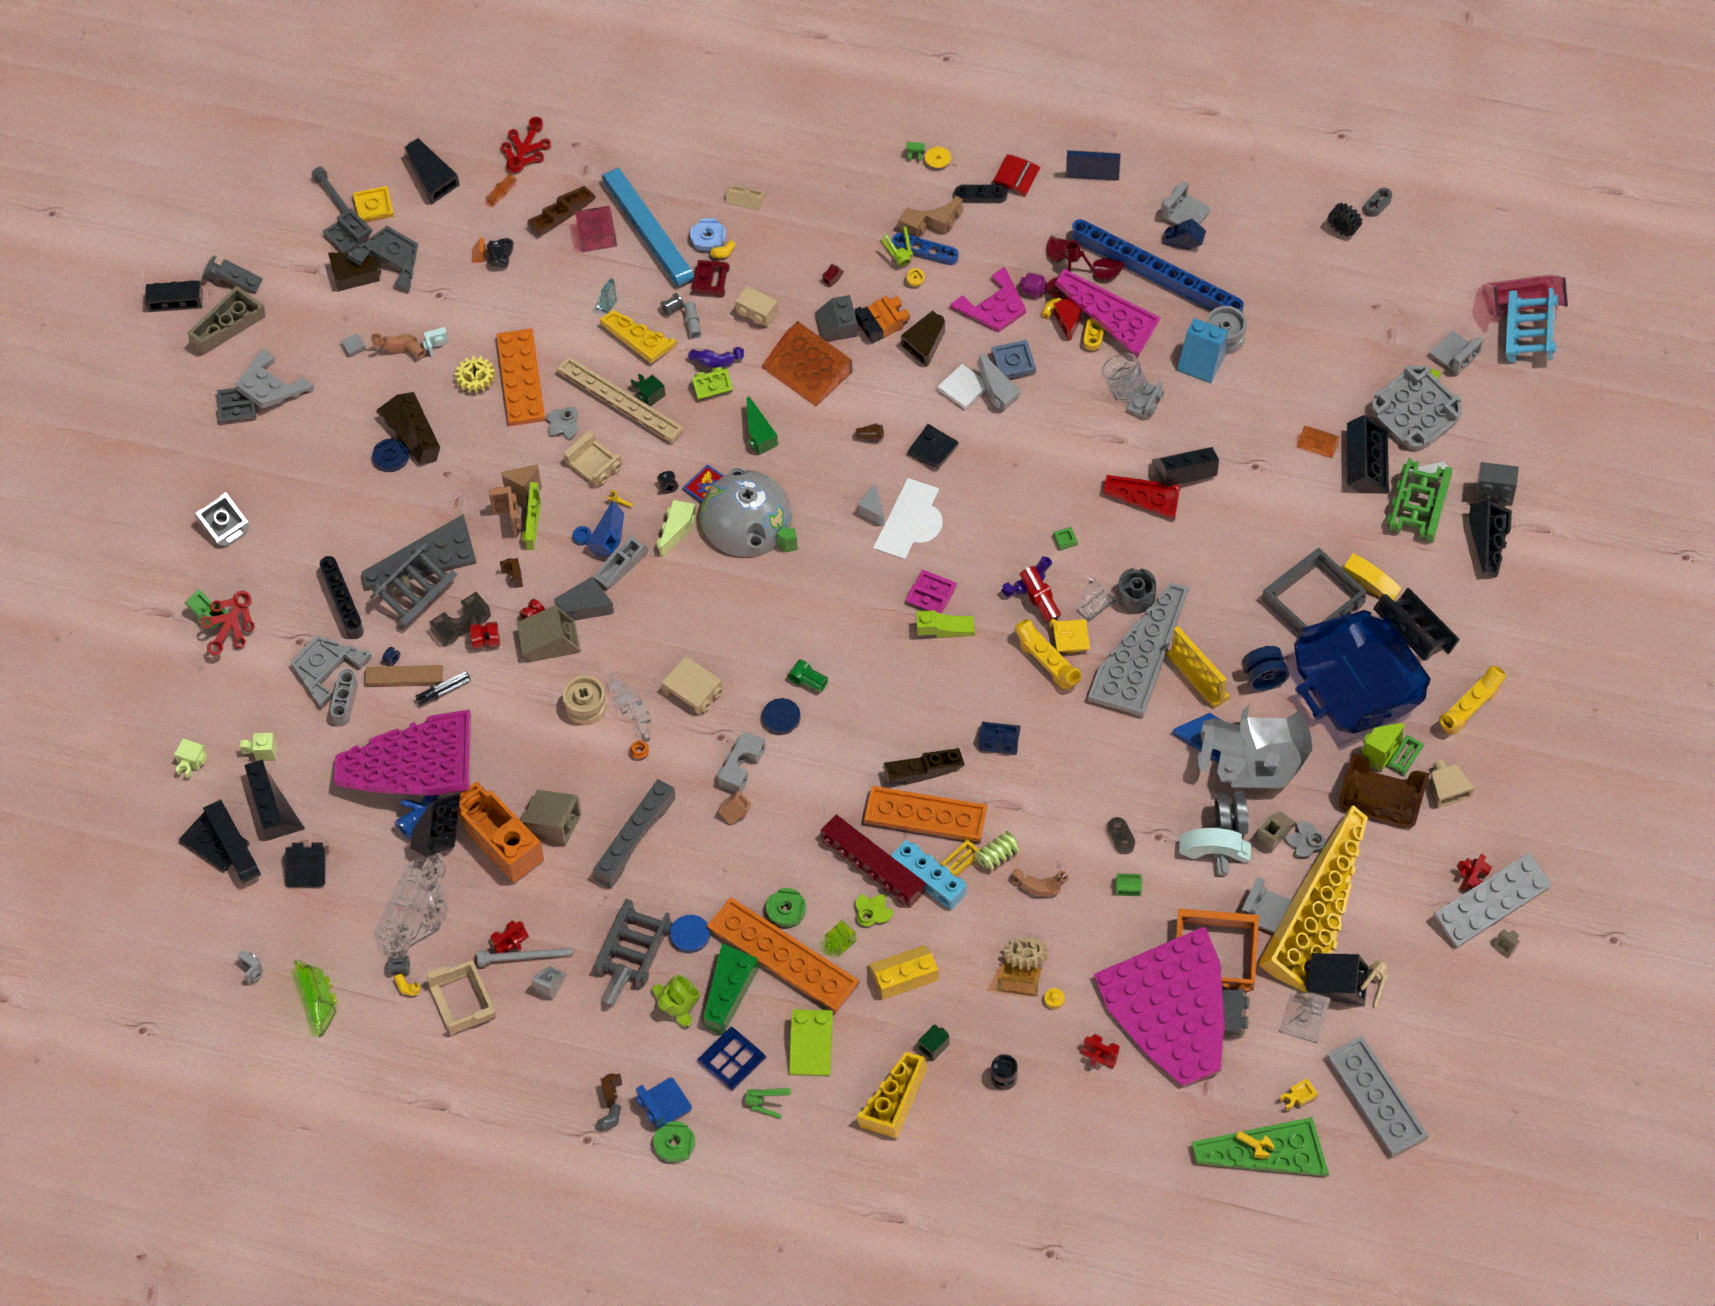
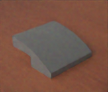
[323,208,373,254]
[217,388,257,423]

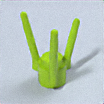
[881,226,913,267]

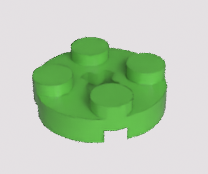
[766,888,806,927]
[654,1121,695,1163]

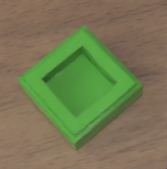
[1053,527,1078,551]

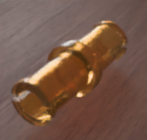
[485,173,517,206]

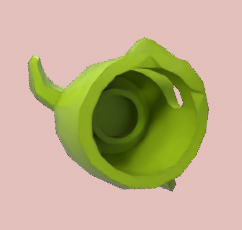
[652,975,700,1027]

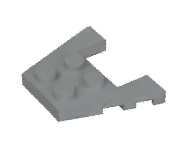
[236,349,314,409]
[291,635,372,708]

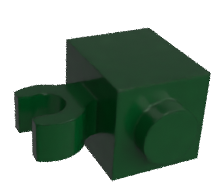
[630,374,666,407]

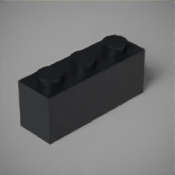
[145,280,203,312]

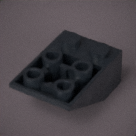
[410,792,461,857]

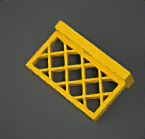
[1166,626,1230,709]

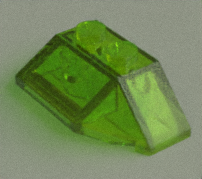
[294,959,338,1037]

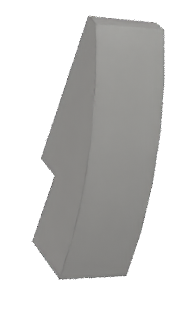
[593,535,649,588]

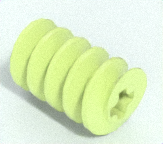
[975,830,1019,871]

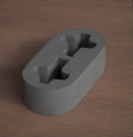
[1365,188,1392,217]

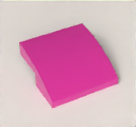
[906,569,957,614]

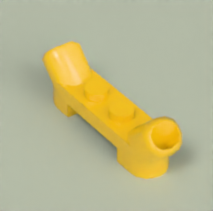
[1014,619,1082,689]
[1439,665,1506,735]

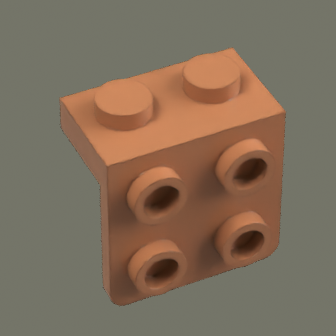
[488,486,521,537]

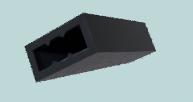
[404,138,460,204]

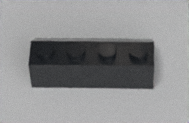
[1346,415,1389,494]

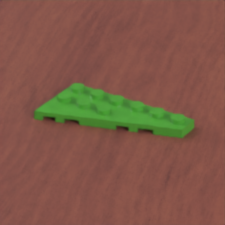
[1192,1117,1329,1177]

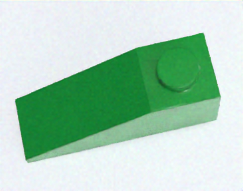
[746,396,778,455]

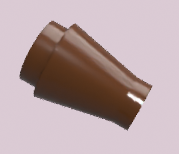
[856,423,884,441]

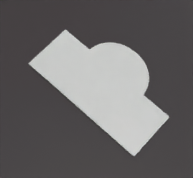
[873,478,943,559]

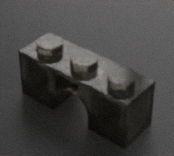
[429,592,491,647]

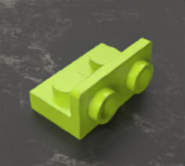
[691,367,733,400]

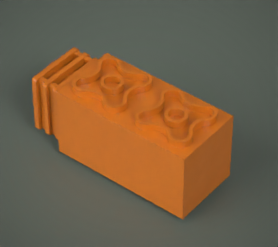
[458,781,544,883]

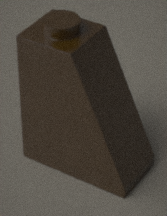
[328,252,382,291]
[901,310,945,367]

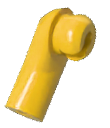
[710,240,736,259]
[1041,298,1063,319]
[394,974,421,996]

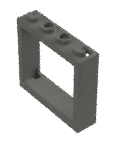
[1262,547,1367,644]

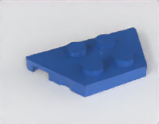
[1172,713,1221,763]

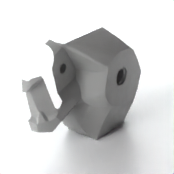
[1198,704,1312,790]

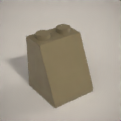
[517,605,581,662]
[520,790,582,846]

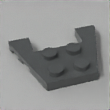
[347,226,418,293]

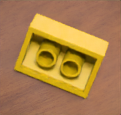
[868,945,939,1000]

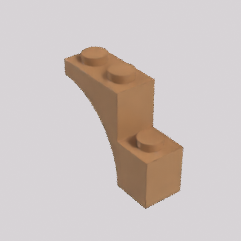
[898,196,963,237]

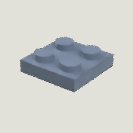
[991,340,1036,379]

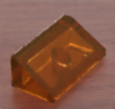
[1297,425,1340,458]

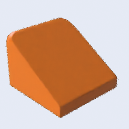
[471,237,486,263]

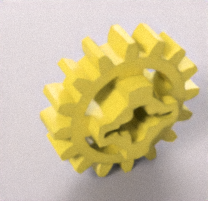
[455,356,495,393]

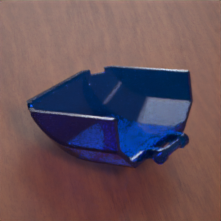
[1294,610,1431,734]

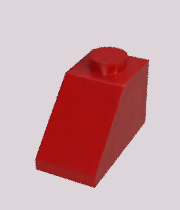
[1053,298,1082,341]

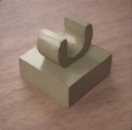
[1493,929,1520,958]

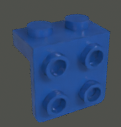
[635,1077,692,1130]

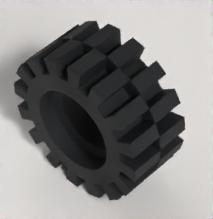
[1327,203,1363,237]

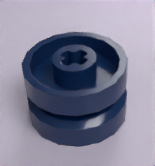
[1241,646,1290,692]

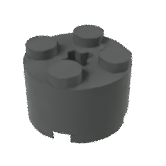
[1117,568,1156,614]

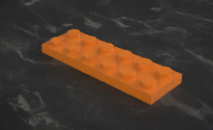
[496,328,546,426]
[864,786,988,843]

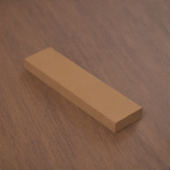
[365,665,443,687]

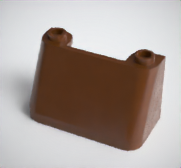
[1339,753,1430,828]

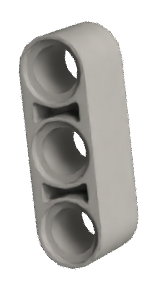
[330,669,358,726]

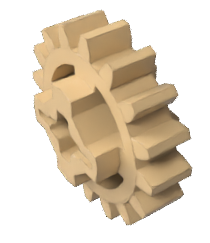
[1004,935,1048,970]

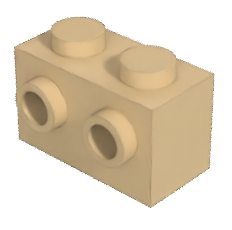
[735,286,779,327]

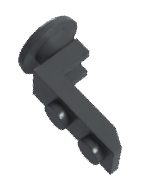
[202,256,263,294]

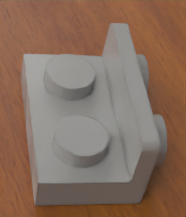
[1127,381,1164,420]

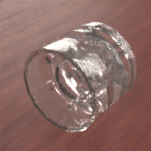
[1102,353,1148,402]

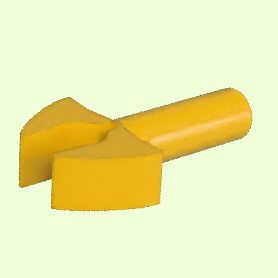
[1236,1131,1274,1158]

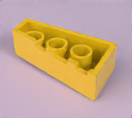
[856,1052,928,1139]

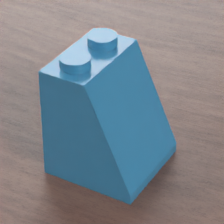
[1177,318,1228,383]

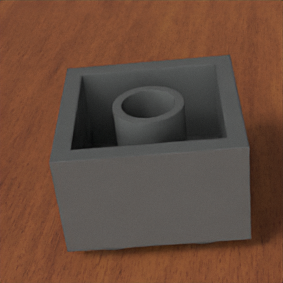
[1475,462,1519,506]

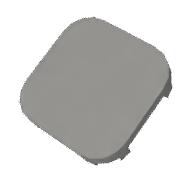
[1371,365,1462,451]

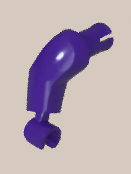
[688,347,744,369]
[1001,556,1052,597]

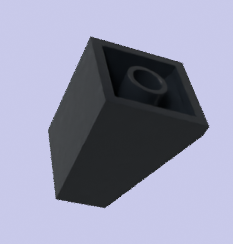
[1306,953,1369,1006]

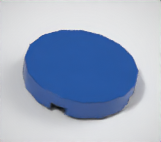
[670,915,710,953]

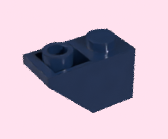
[1162,218,1206,250]

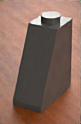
[554,577,614,620]

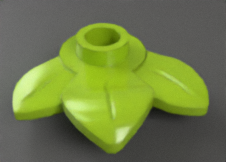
[856,894,894,927]

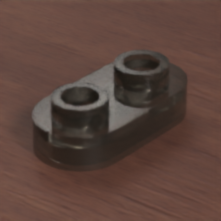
[1107,817,1135,855]

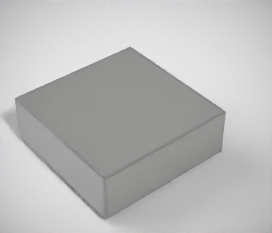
[341,333,366,357]

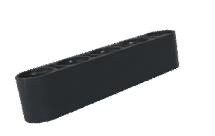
[319,556,364,639]
[203,799,261,884]

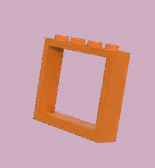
[1176,908,1259,992]

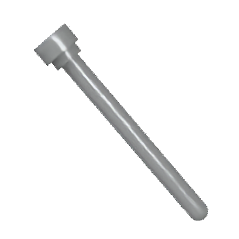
[477,948,574,967]

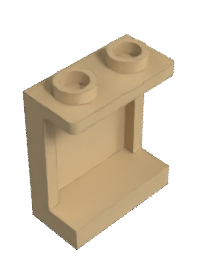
[563,430,622,488]
[662,656,723,716]

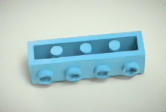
[891,840,967,910]

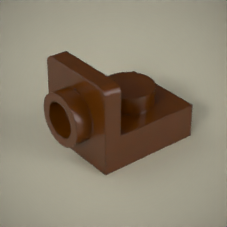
[500,558,523,588]
[600,1073,622,1108]

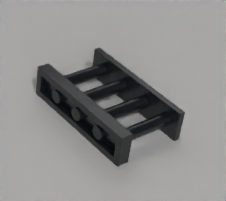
[1373,588,1460,661]

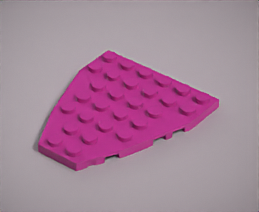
[334,709,471,796]
[1094,926,1225,1087]

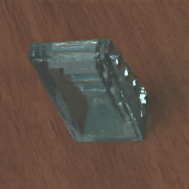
[596,278,617,313]

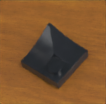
[907,424,959,468]

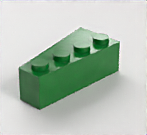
[704,943,759,1035]

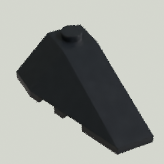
[1469,500,1512,577]

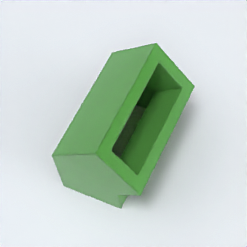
[777,526,798,552]
[1116,873,1142,896]

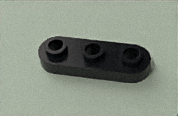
[954,184,1008,203]

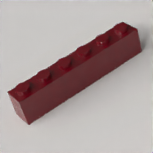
[820,814,926,908]

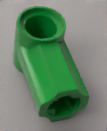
[787,659,828,693]

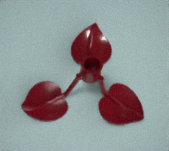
[1046,235,1125,299]

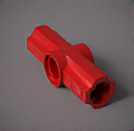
[1019,566,1062,623]

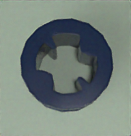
[382,647,401,666]

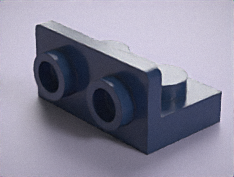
[979,721,1021,755]

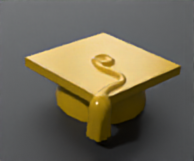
[1050,619,1090,654]

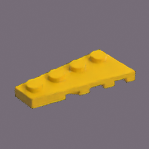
[600,310,677,363]

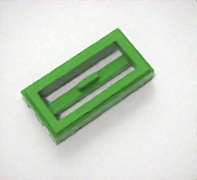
[1387,735,1424,776]

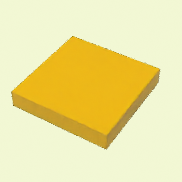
[353,186,394,223]

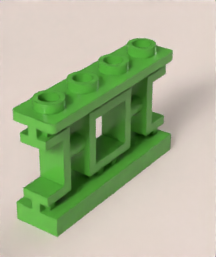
[1387,458,1453,542]

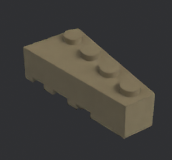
[188,286,265,354]

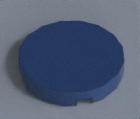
[372,438,409,472]
[762,698,801,735]

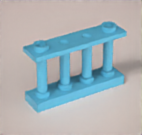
[1506,288,1559,363]

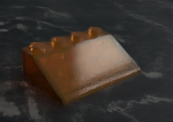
[762,321,853,407]

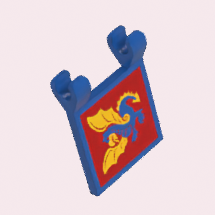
[682,464,724,503]

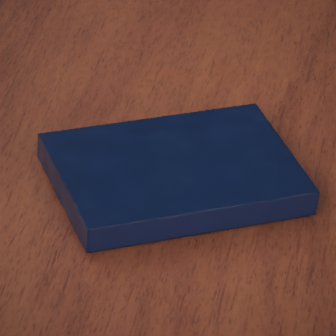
[1066,150,1121,181]

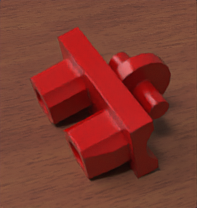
[1457,854,1492,891]
[490,920,529,953]
[1081,1034,1120,1069]

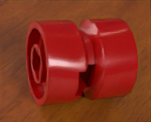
[470,621,500,649]

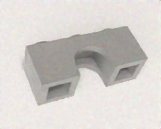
[717,731,766,793]

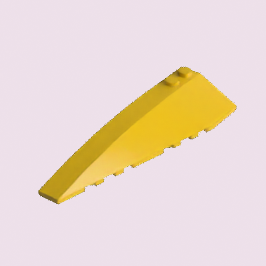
[1258,805,1368,995]

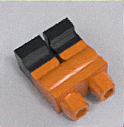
[854,295,910,344]

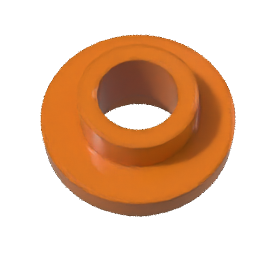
[630,740,649,759]

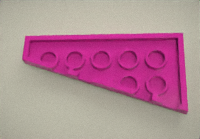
[1055,269,1161,358]

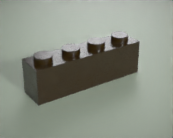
[376,392,440,464]

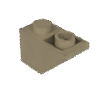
[1257,812,1297,851]

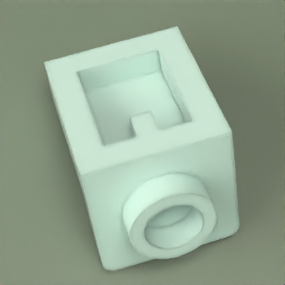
[422,327,449,356]

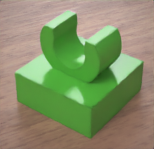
[906,142,926,160]

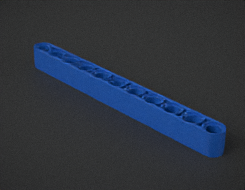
[1072,219,1244,313]

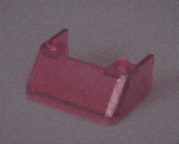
[1482,274,1568,318]

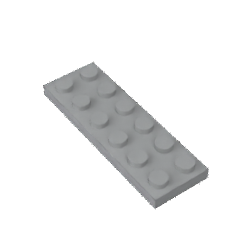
[1433,852,1552,948]
[1327,1036,1428,1157]

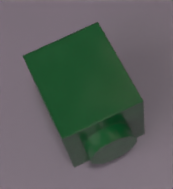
[918,1024,950,1061]

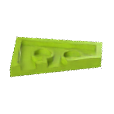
[522,482,541,550]

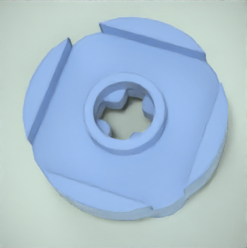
[690,218,726,251]

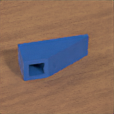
[586,501,624,556]

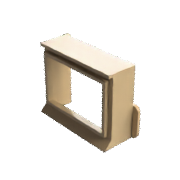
[427,960,496,1037]

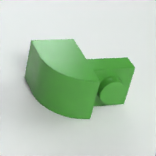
[185,589,229,629]

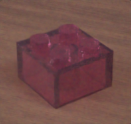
[575,205,617,252]

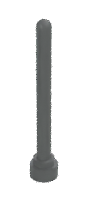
[311,167,349,213]

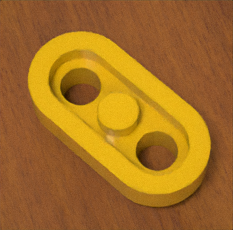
[1083,317,1104,351]

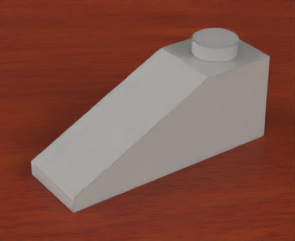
[977,353,1021,412]

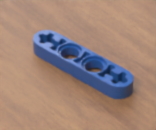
[892,233,959,265]

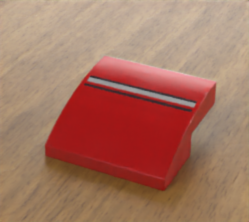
[992,154,1041,197]

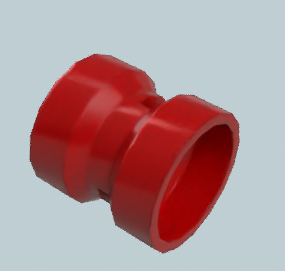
[519,599,546,619]

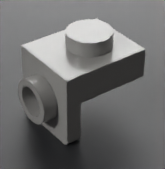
[237,950,264,985]

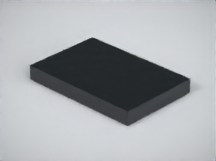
[179,812,250,873]

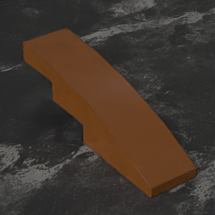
[527,185,596,235]

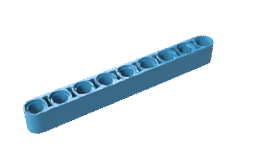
[602,167,694,287]

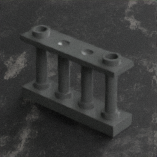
[370,542,458,629]
[594,899,672,990]

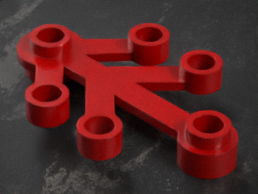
[501,116,551,173]
[200,590,255,656]

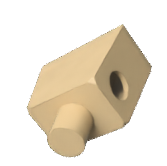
[1430,759,1474,809]

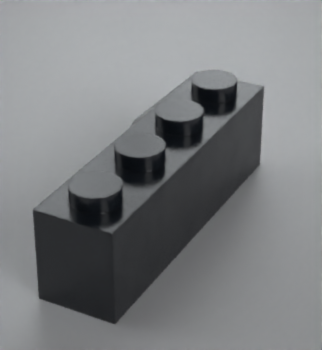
[244,759,305,841]

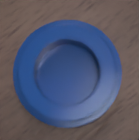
[573,526,592,546]

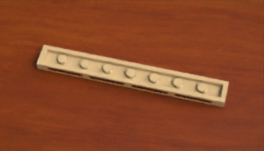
[557,356,684,443]

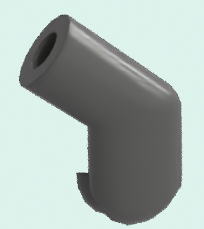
[597,1104,621,1130]

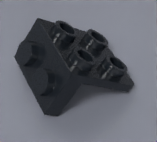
[285,842,329,887]

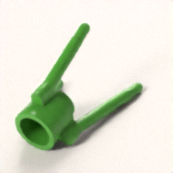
[746,1088,791,1118]

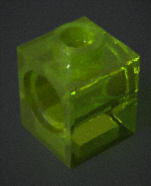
[825,920,856,957]

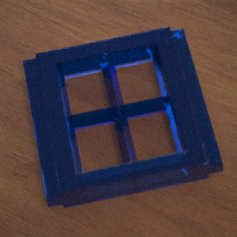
[697,1026,766,1091]

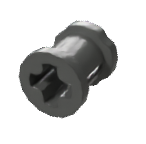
[660,293,684,316]
[388,956,410,975]

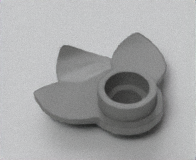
[546,407,578,440]
[1286,821,1326,857]

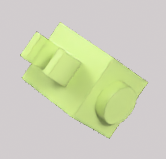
[240,733,276,761]
[174,739,207,778]

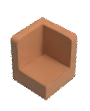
[718,790,751,825]

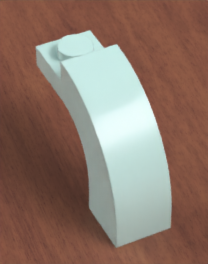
[1179,828,1251,863]

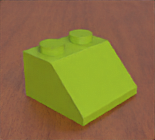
[1361,723,1405,772]

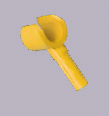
[607,490,633,508]

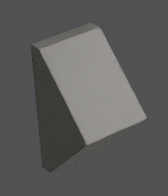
[858,485,884,526]
[532,966,567,1000]

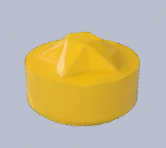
[906,268,925,287]
[1044,988,1065,1009]

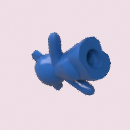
[394,795,441,840]

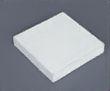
[938,364,986,410]

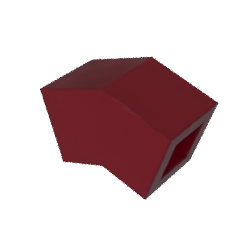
[822,264,844,287]

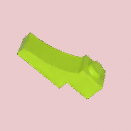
[916,610,975,638]

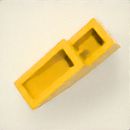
[1343,553,1402,601]

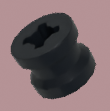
[657,471,679,494]

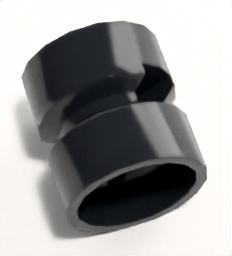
[991,1054,1018,1090]

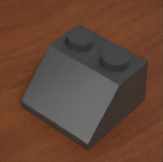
[815,295,858,343]

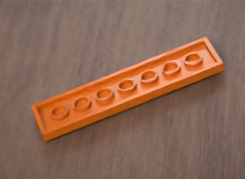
[706,897,859,1014]

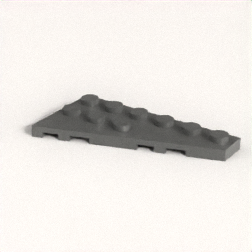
[362,514,477,591]

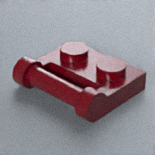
[692,260,730,298]

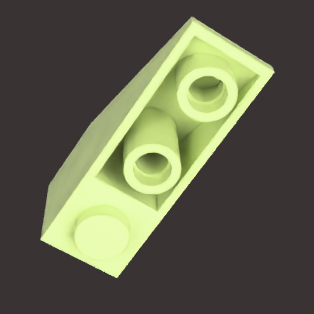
[657,500,696,557]

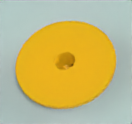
[925,147,951,168]

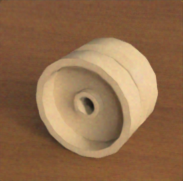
[563,675,607,725]

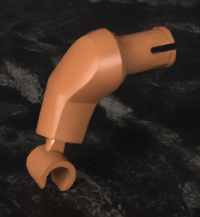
[371,333,426,359]
[1011,869,1069,896]

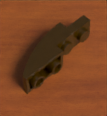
[883,748,965,784]

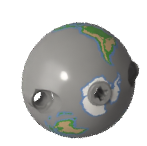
[700,468,792,557]

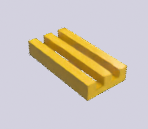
[940,839,980,877]

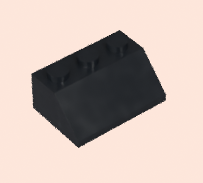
[1152,447,1219,487]

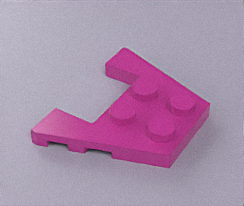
[950,267,1026,333]

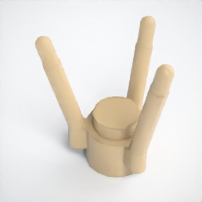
[1360,960,1389,1007]

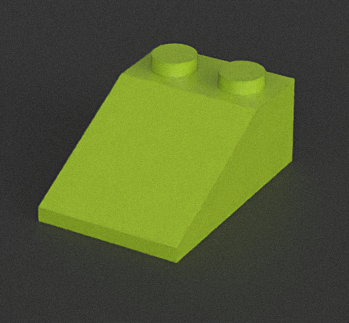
[789,1009,834,1077]

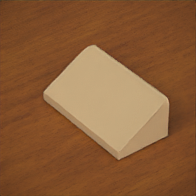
[726,185,766,210]

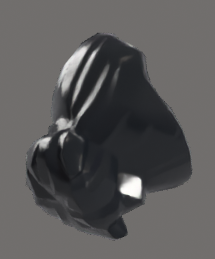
[487,238,514,268]

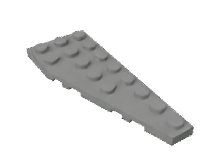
[1088,582,1189,717]

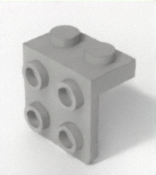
[1162,181,1210,225]

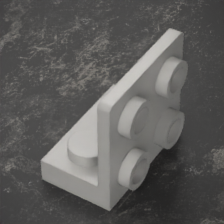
[1430,331,1483,375]
[1241,877,1292,934]

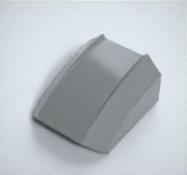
[194,492,249,546]

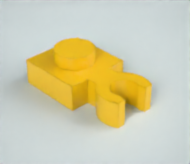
[1279,1078,1318,1111]

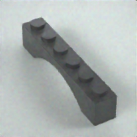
[593,779,676,889]

